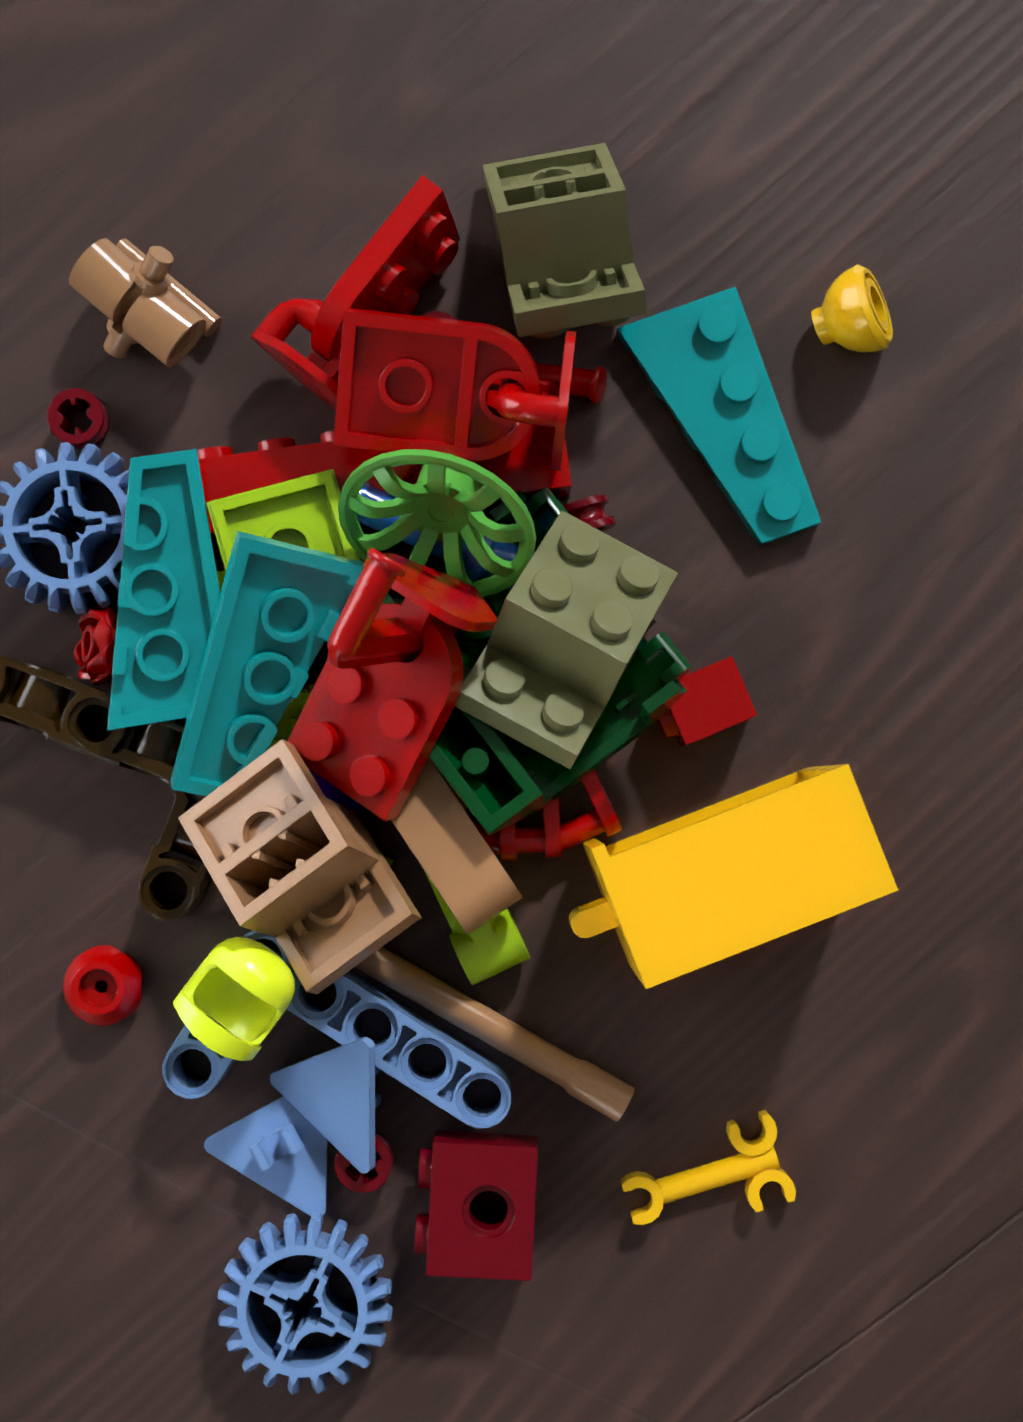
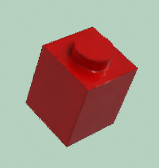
[657,656,757,747]

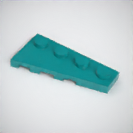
[616,286,821,546]
[107,449,220,730]
[170,531,364,796]

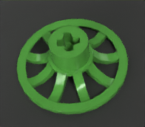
[338,449,536,597]

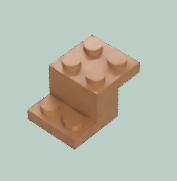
[178,739,422,994]

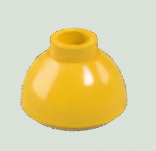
[811,264,893,353]

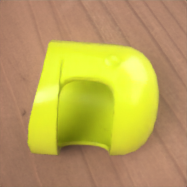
[173,937,295,1061]

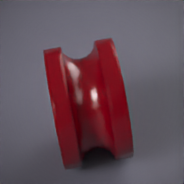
[47,388,110,450]
[563,494,616,532]
[334,1131,394,1193]

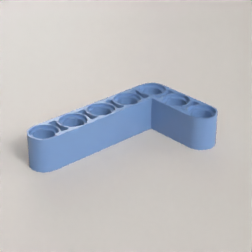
[162,930,511,1128]

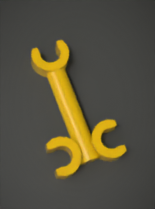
[620,1110,796,1225]

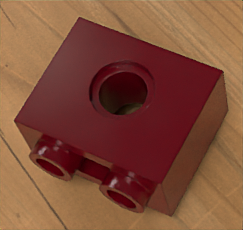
[415,1130,538,1281]

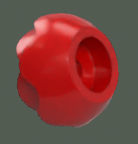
[73,605,118,685]
[63,945,142,1026]

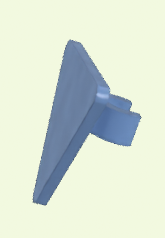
[270,1037,381,1173]
[204,1096,329,1216]

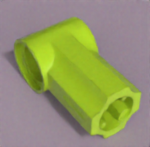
[425,872,531,986]

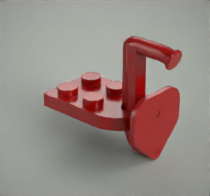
[250,175,460,482]
[333,308,607,470]
[287,548,498,821]

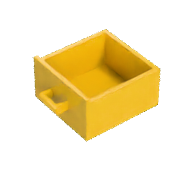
[569,764,898,989]

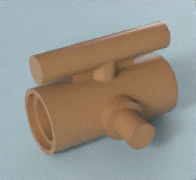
[68,238,222,368]

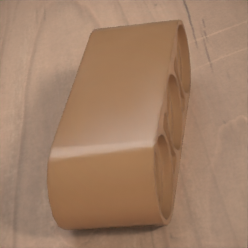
[391,757,523,935]

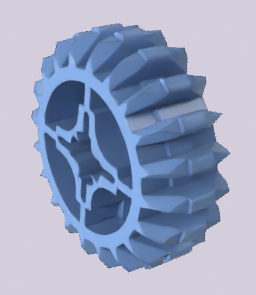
[0,442,129,615]
[217,1213,393,1395]

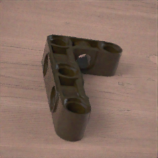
[0,654,212,921]

